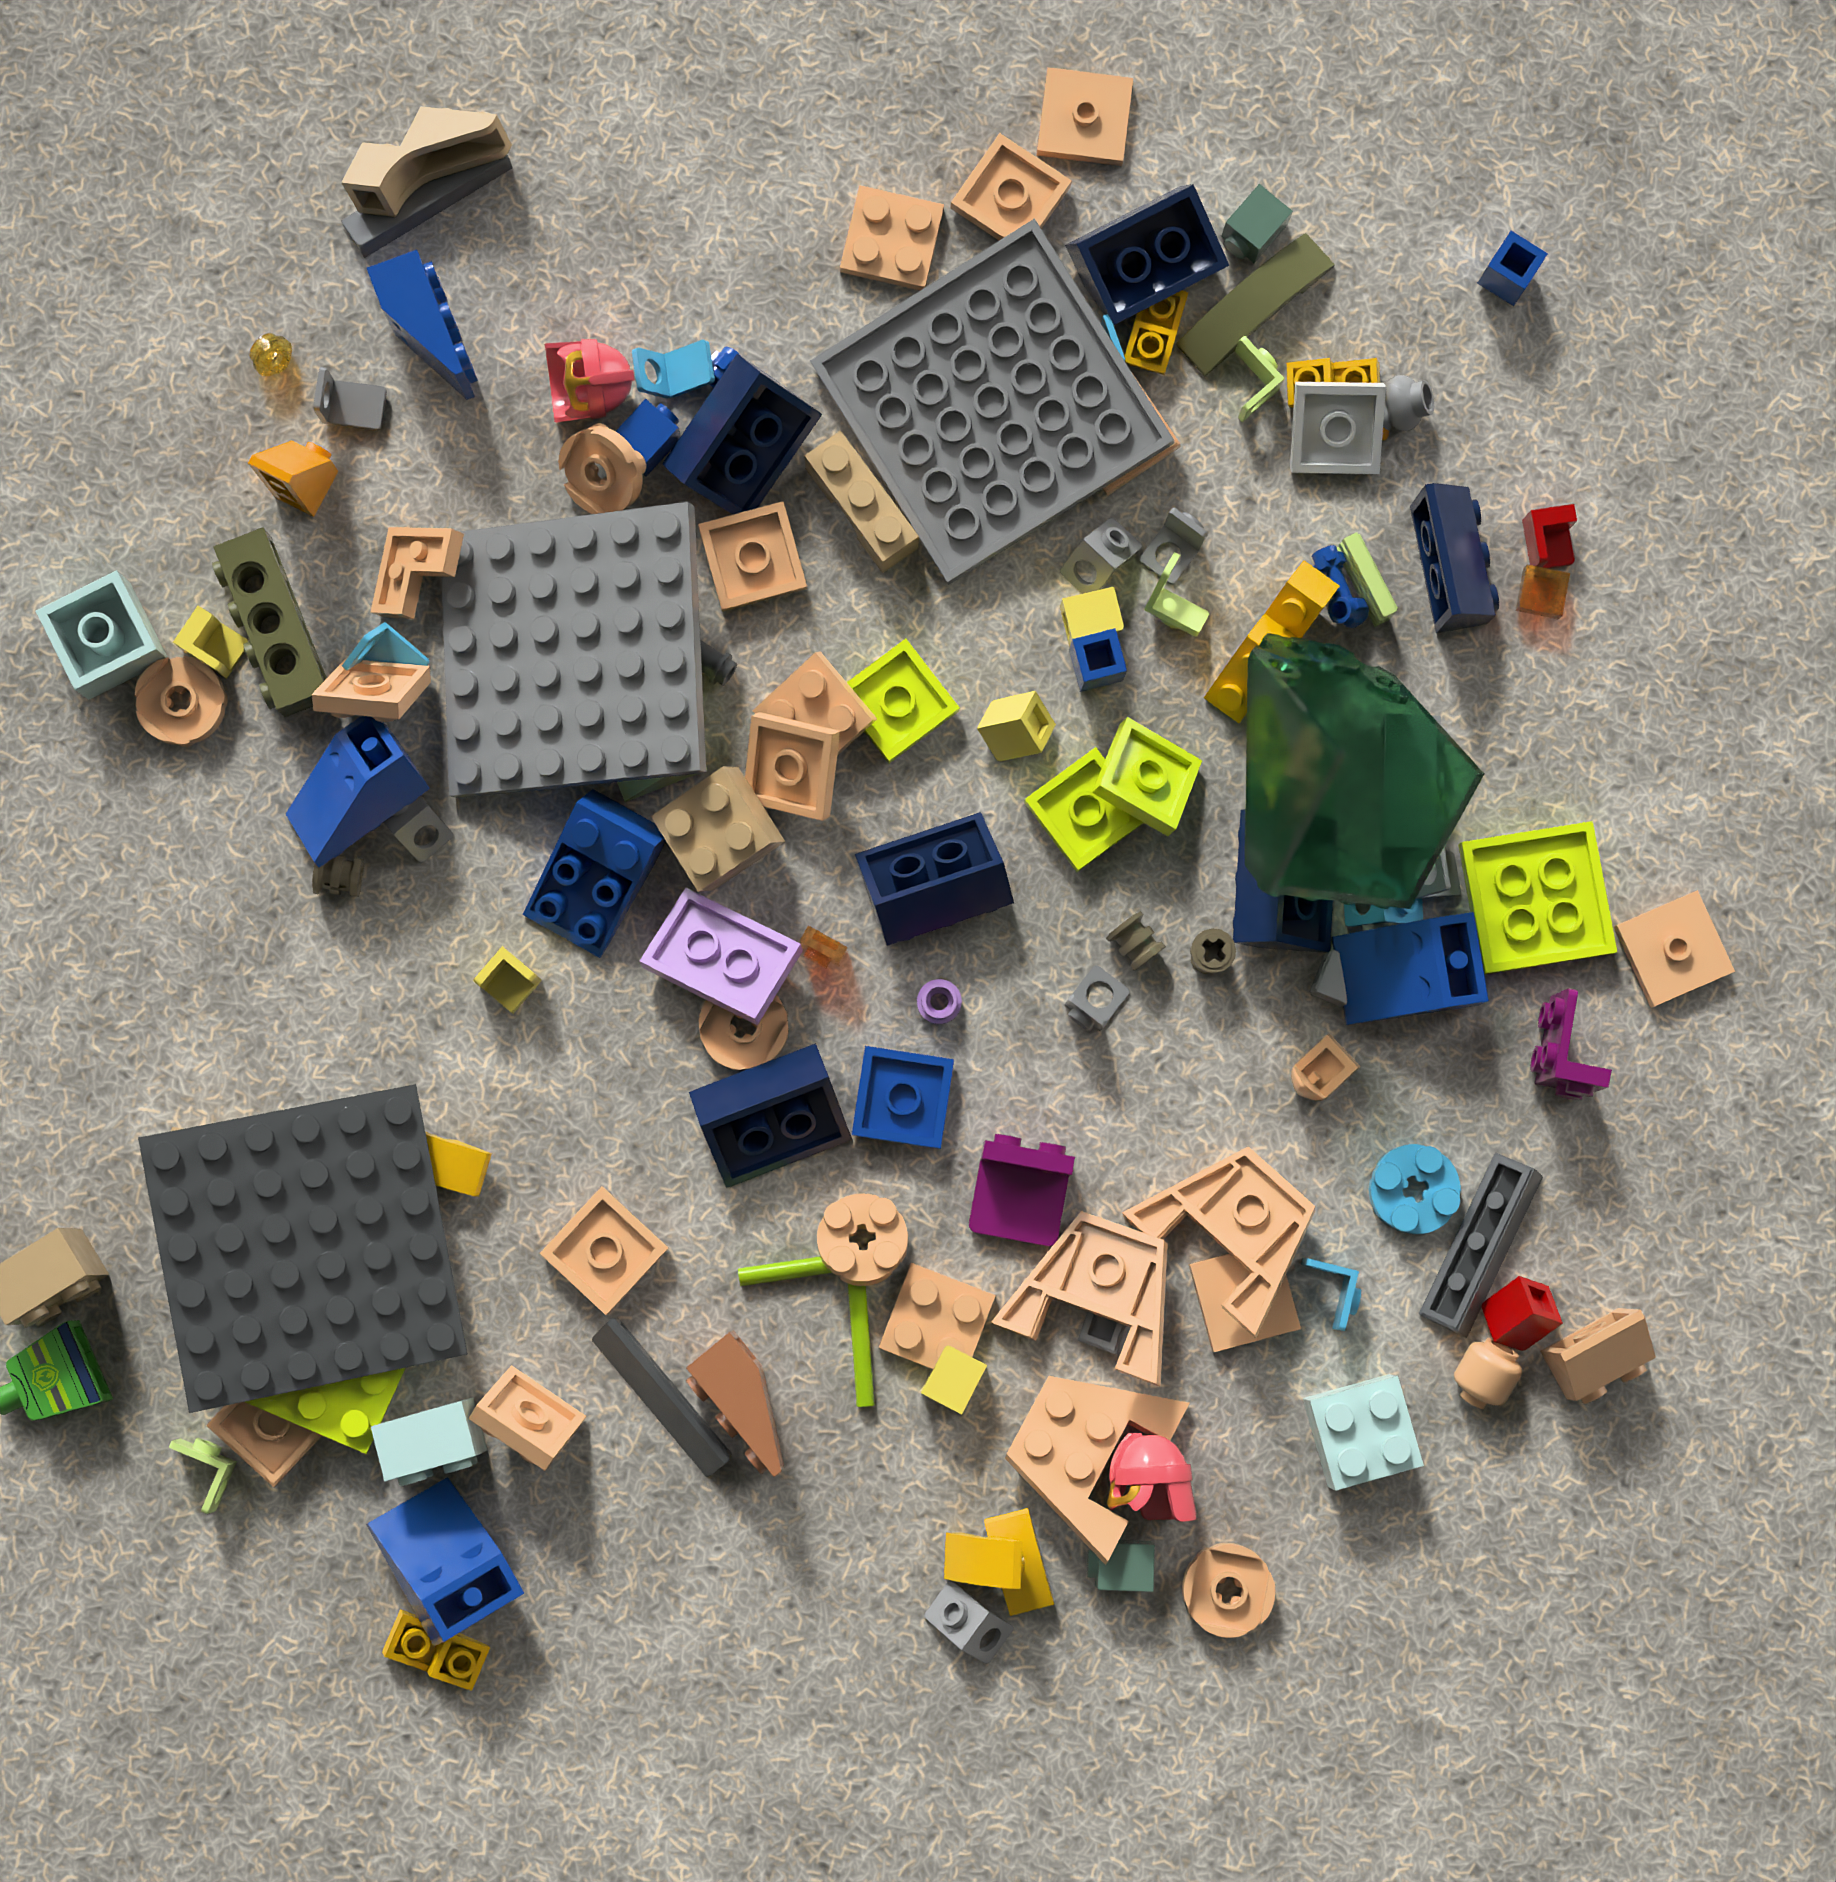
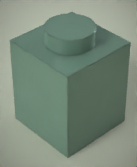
[1221,184,1293,263]
[1087,1540,1155,1592]

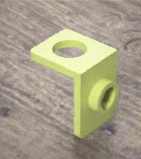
[1235,336,1284,422]
[1144,552,1209,637]
[169,1438,237,1514]

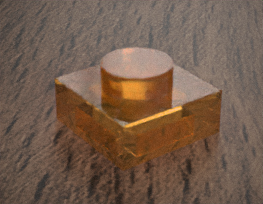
[1515,564,1570,619]
[799,925,848,969]

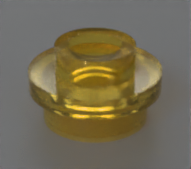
[249,333,292,376]

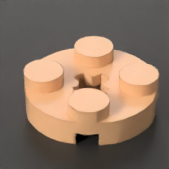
[558,423,646,514]
[134,656,228,747]
[699,995,789,1071]
[817,1193,908,1286]
[1182,1543,1275,1638]

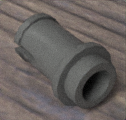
[700,640,737,686]

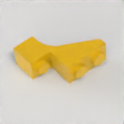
[1204,560,1340,723]

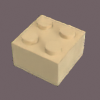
[651,766,786,892]
[0,1228,109,1328]

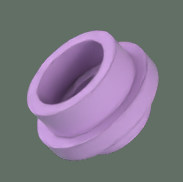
[917,979,962,1024]

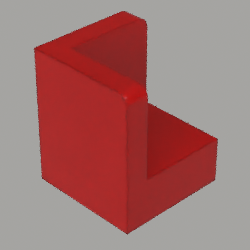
[1522,504,1577,571]
[1481,1276,1563,1351]

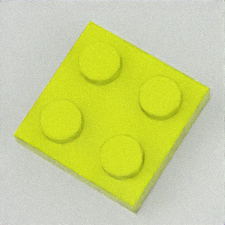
[847,638,960,764]
[1092,717,1202,836]
[1024,747,1144,872]

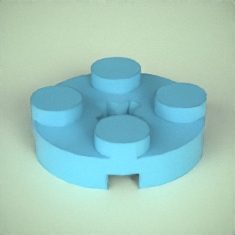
[1368,1144,1461,1235]

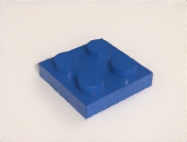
[852,1046,954,1149]

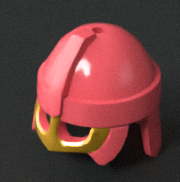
[544,339,634,423]
[1107,1433,1197,1522]

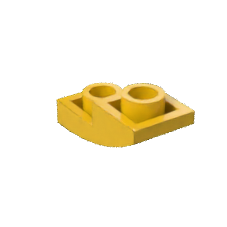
[1125,290,1189,375]
[1286,358,1380,408]
[425,1132,492,1197]
[984,1508,1054,1616]
[944,1532,1025,1589]
[382,1609,490,1691]

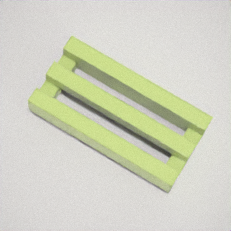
[1337,532,1398,627]

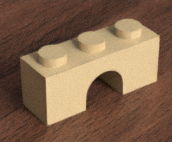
[804,430,919,573]

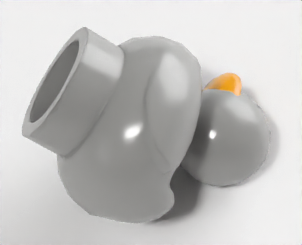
[1382,375,1434,440]

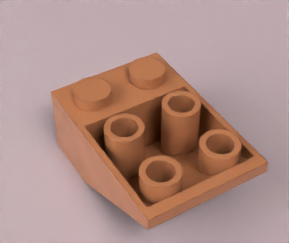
[686,1330,784,1477]

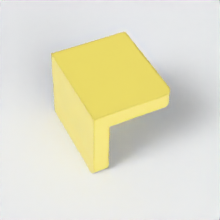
[1060,587,1124,648]
[173,606,249,679]
[977,691,1056,761]
[473,946,542,1014]
[920,1345,987,1415]

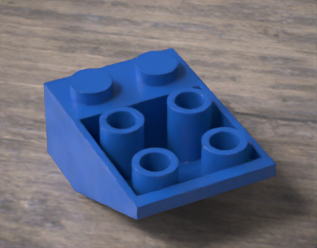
[367,249,478,400]
[286,716,430,868]
[523,789,666,958]
[1332,912,1489,1025]
[366,1477,524,1646]

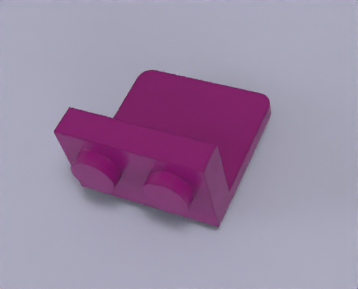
[1530,988,1612,1100]
[969,1134,1075,1246]

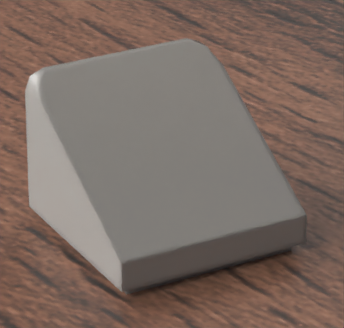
[1309,950,1347,1007]
[1078,1312,1131,1355]

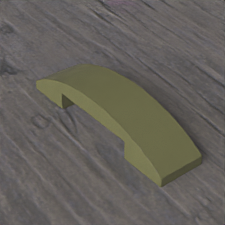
[1176,233,1335,377]

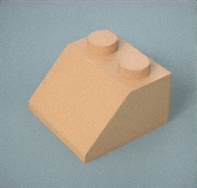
[1540,1308,1656,1404]

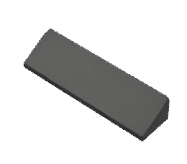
[341,155,513,258]
[1419,1152,1543,1338]
[592,1318,732,1477]

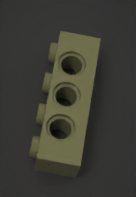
[212,527,327,717]

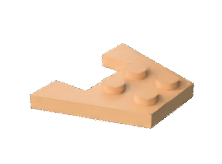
[1122,1147,1316,1339]
[991,1211,1168,1387]
[1005,1376,1190,1565]

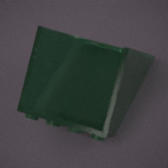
[1245,633,1485,909]

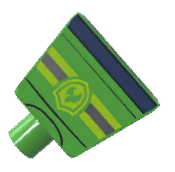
[0,1320,113,1421]

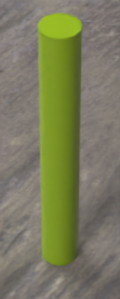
[738,1256,832,1286]
[848,1284,875,1407]

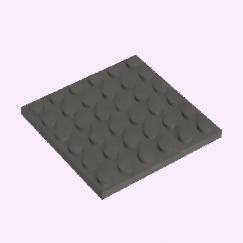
[138,1084,468,1413]

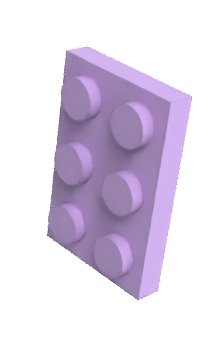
[639,888,803,1025]

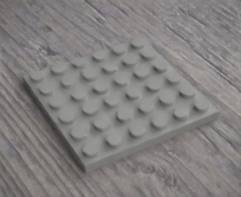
[810,218,1174,585]
[441,502,706,798]

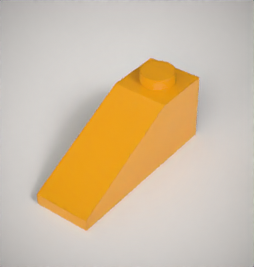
[248,440,338,517]

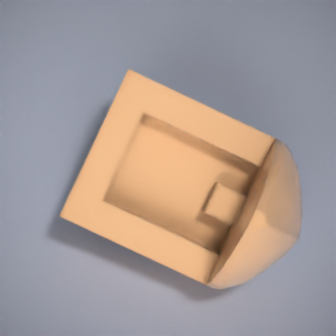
[1291,1034,1361,1101]

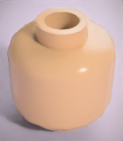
[1454,1338,1522,1409]

